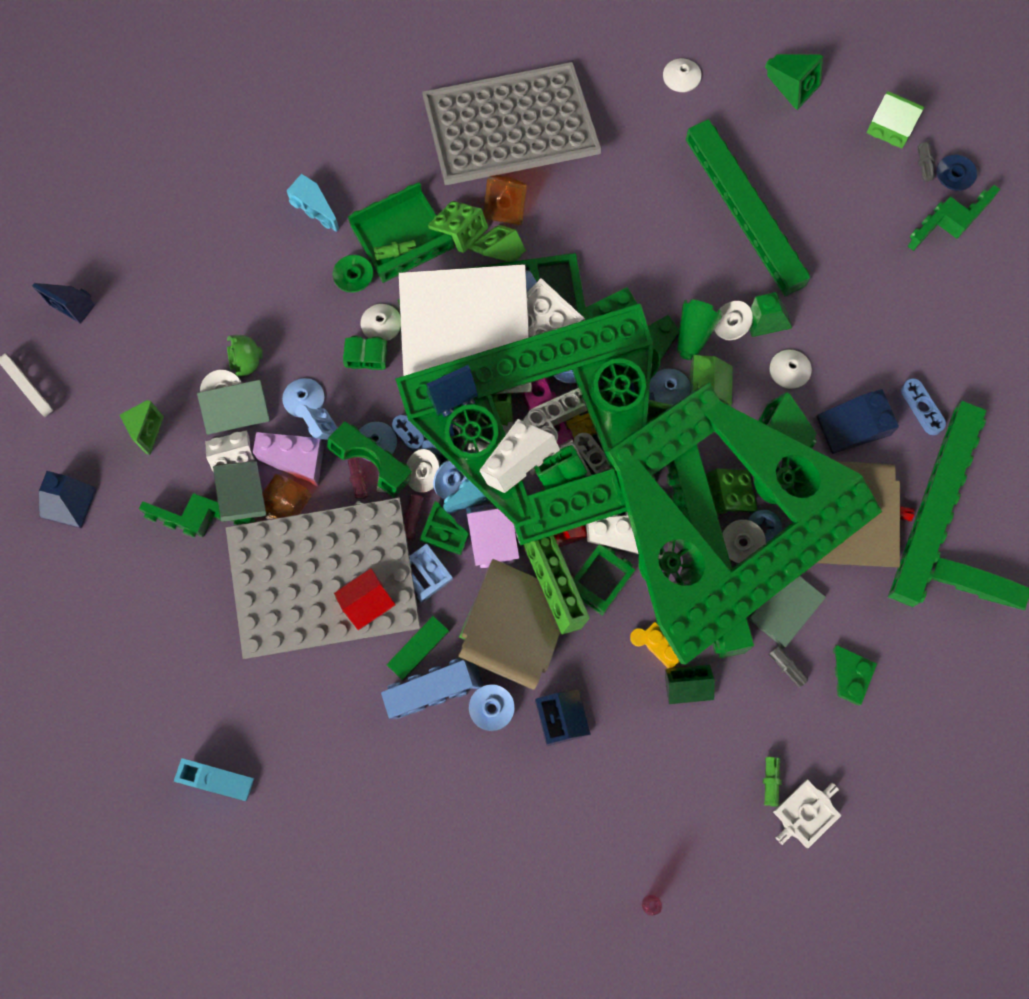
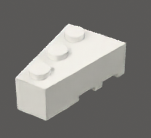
[479,419,560,493]
[586,516,638,554]

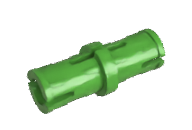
[374,240,416,260]
[763,757,782,807]

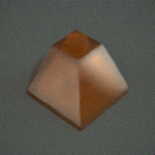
[483,175,527,225]
[262,474,311,520]

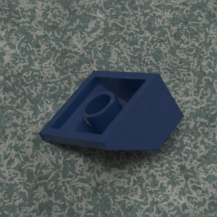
[32,283,95,324]
[39,471,96,528]

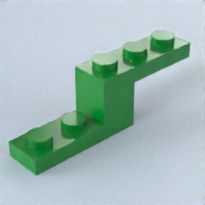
[907,185,1000,251]
[139,493,257,538]

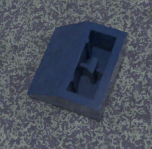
[535,690,591,746]

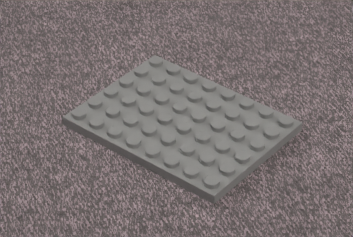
[422,62,601,185]
[226,498,421,659]

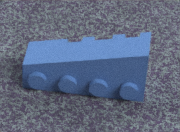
[381,658,484,719]

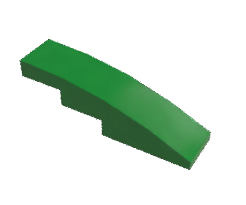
[933,557,1029,610]

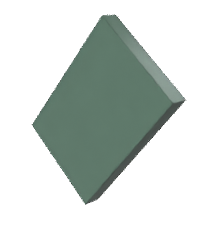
[197,380,270,435]
[213,461,266,522]
[749,576,826,648]

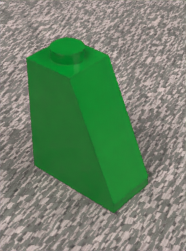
[749,292,792,337]

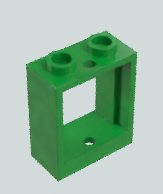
[573,544,635,616]

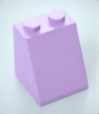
[466,504,519,568]

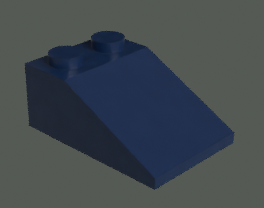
[427,365,478,418]
[816,389,899,454]

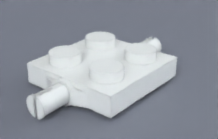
[773,779,841,848]

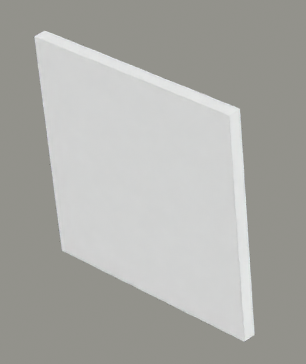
[399,265,532,395]

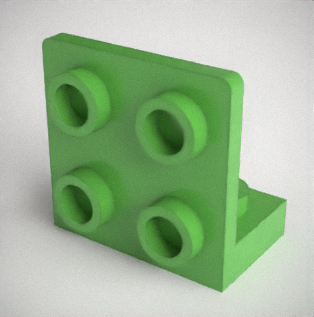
[428,201,488,253]
[705,468,757,517]

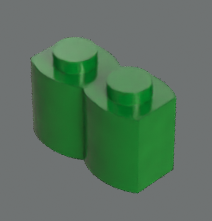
[343,335,388,370]
[534,445,587,490]

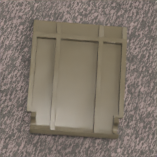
[817,461,900,568]
[458,559,560,690]

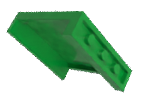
[348,182,454,283]

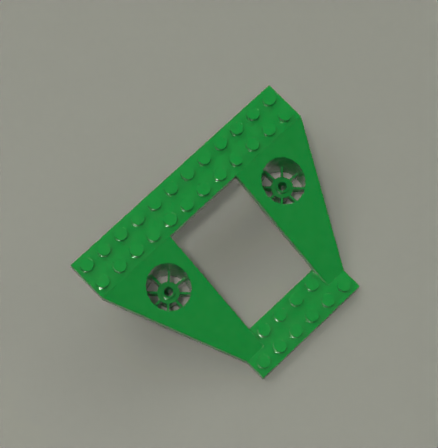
[395,304,653,546]
[605,382,882,665]

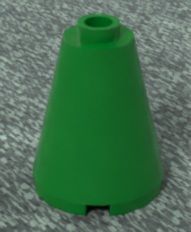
[677,299,723,360]

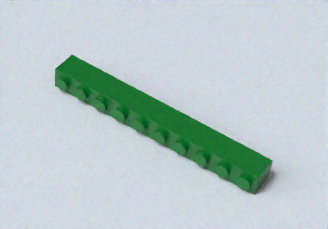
[686,119,810,297]
[888,401,986,607]

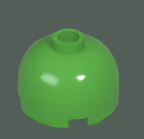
[227,335,263,377]

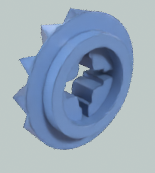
[748,510,782,543]

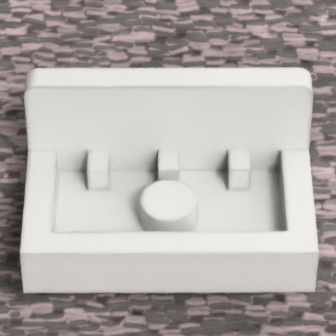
[205,430,254,471]

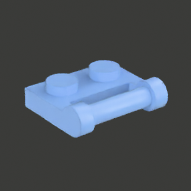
[296,405,338,440]
[409,544,453,603]

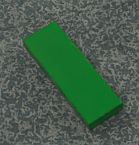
[386,616,449,681]

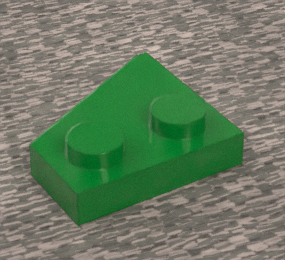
[648,315,679,361]
[420,501,469,555]
[833,645,877,706]

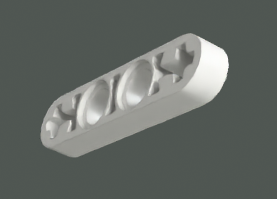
[0,353,54,417]

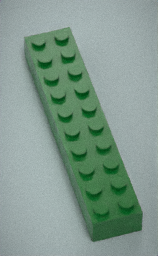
[666,444,754,659]

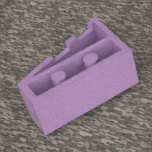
[253,432,324,486]

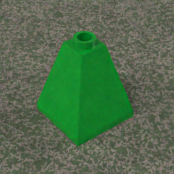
[765,54,823,110]
[758,392,817,448]

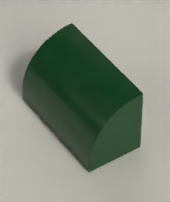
[665,665,715,704]

